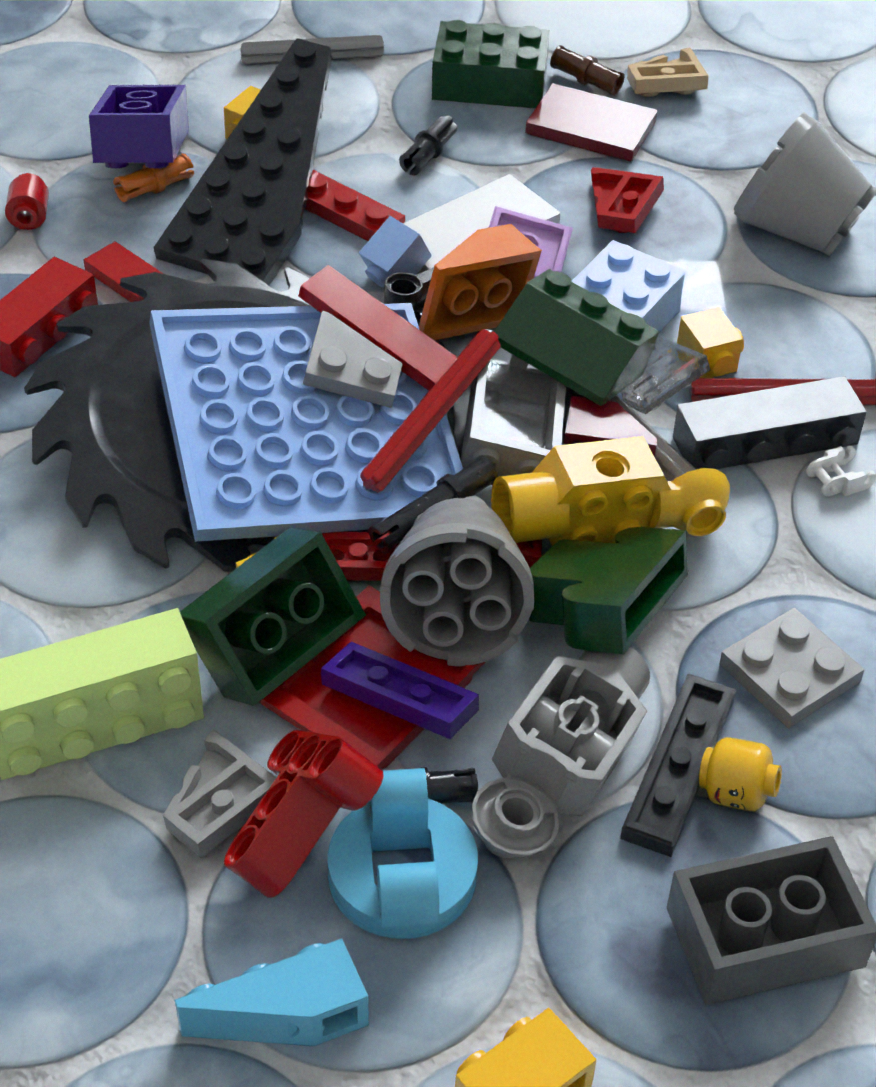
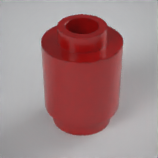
[5,173,49,230]

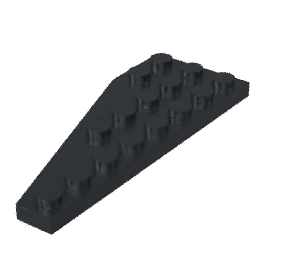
[153,38,332,285]

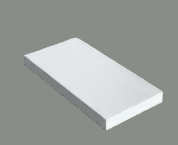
[403,174,561,273]

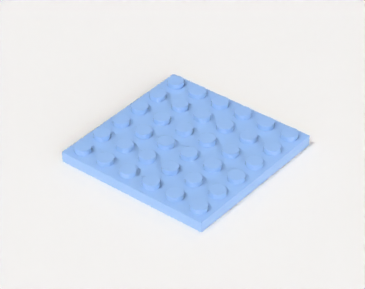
[149,303,463,542]

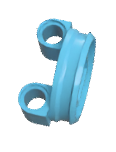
[328,768,478,939]

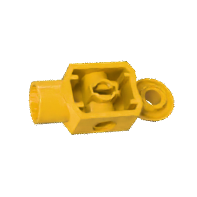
[491,436,730,546]

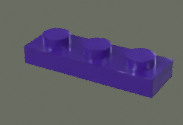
[321,642,479,740]

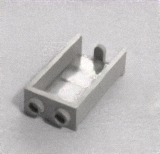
[461,329,566,477]

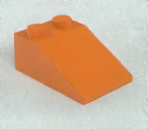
[419,224,542,340]

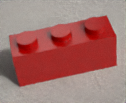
[0,256,98,378]

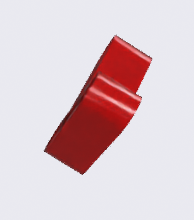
[224,730,384,898]

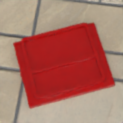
[259,585,486,769]

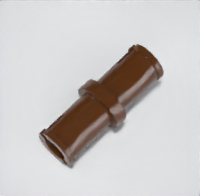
[550,45,625,96]

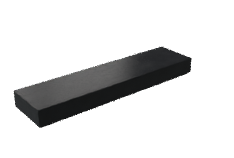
[620,674,736,857]

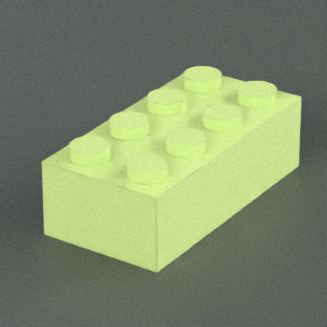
[0,608,204,780]

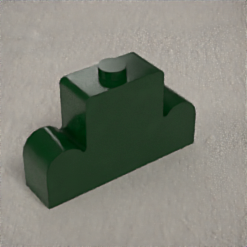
[529,527,688,655]

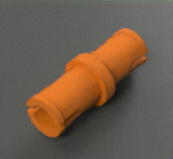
[113,153,194,202]

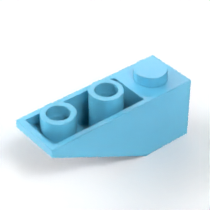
[175,938,369,1046]

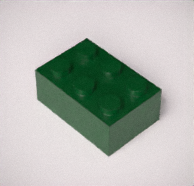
[432,20,550,108]
[180,528,366,706]

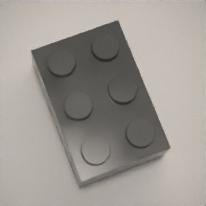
[666,836,876,1005]

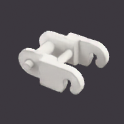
[806,445,876,497]

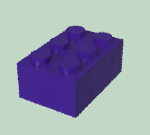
[89,85,189,168]

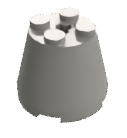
[733,112,876,257]
[380,496,534,666]

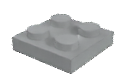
[719,607,865,729]

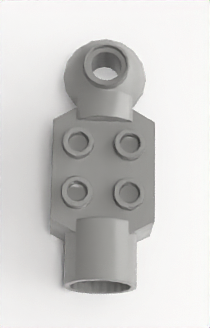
[472,646,650,859]

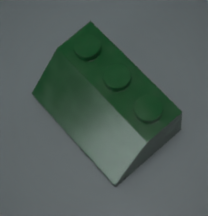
[494,269,660,406]

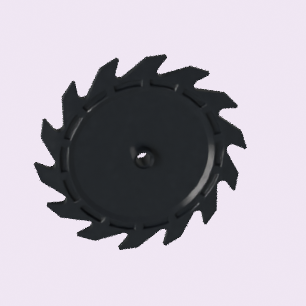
[24,259,324,572]

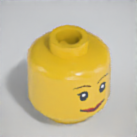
[699,737,782,812]

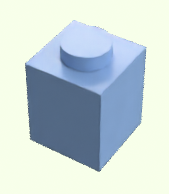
[359,216,432,287]

